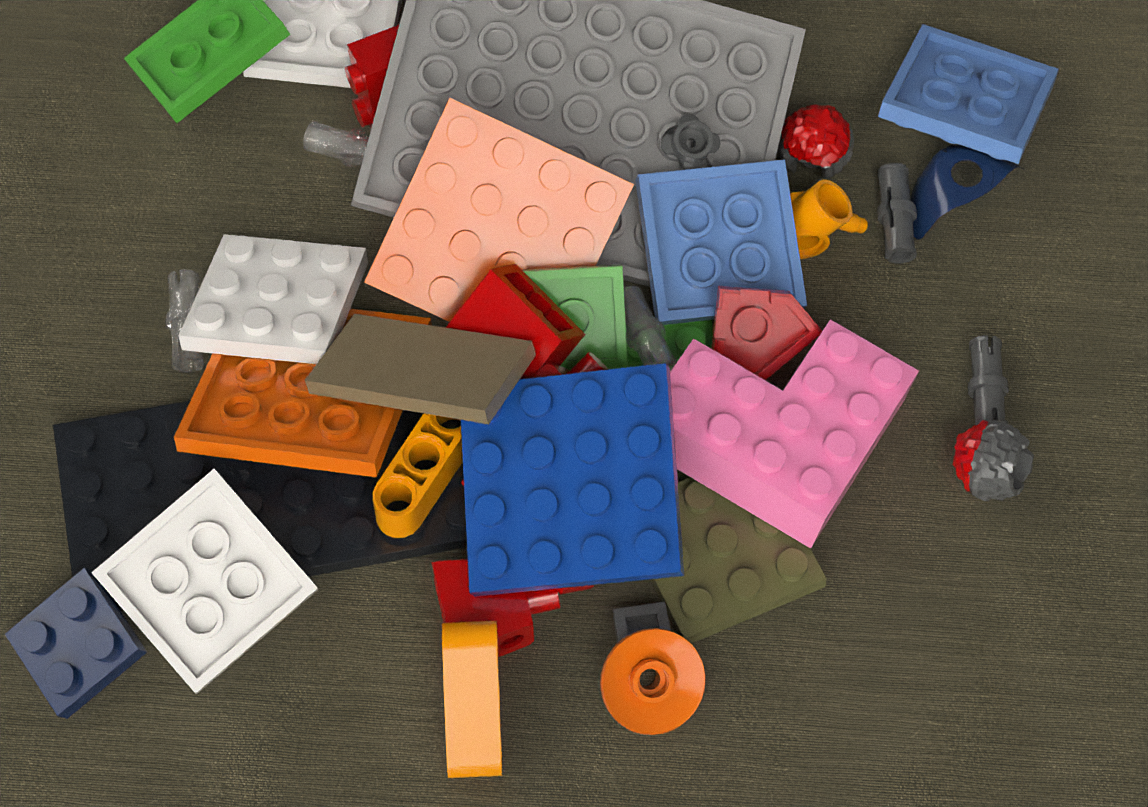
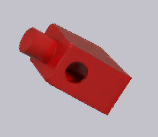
[432,559,560,657]

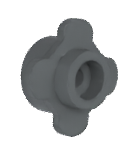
[661,114,720,170]

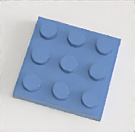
[878,24,1059,164]
[635,160,807,326]

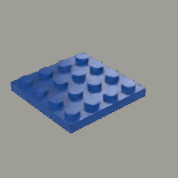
[461,363,684,597]

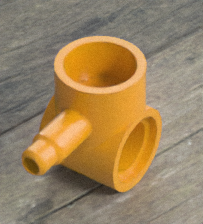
[790,179,868,259]

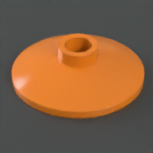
[600,628,705,735]

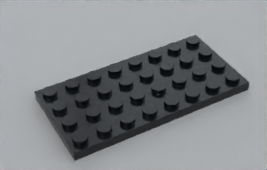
[53,400,467,611]

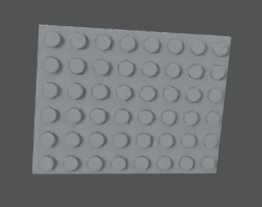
[351,0,806,287]

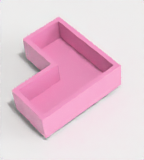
[670,319,919,548]

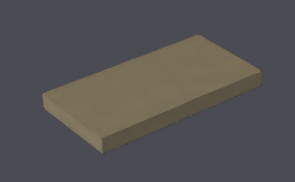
[305,314,536,424]

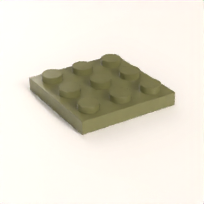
[650,477,827,644]

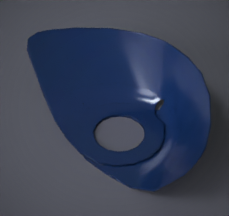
[911,145,1026,240]

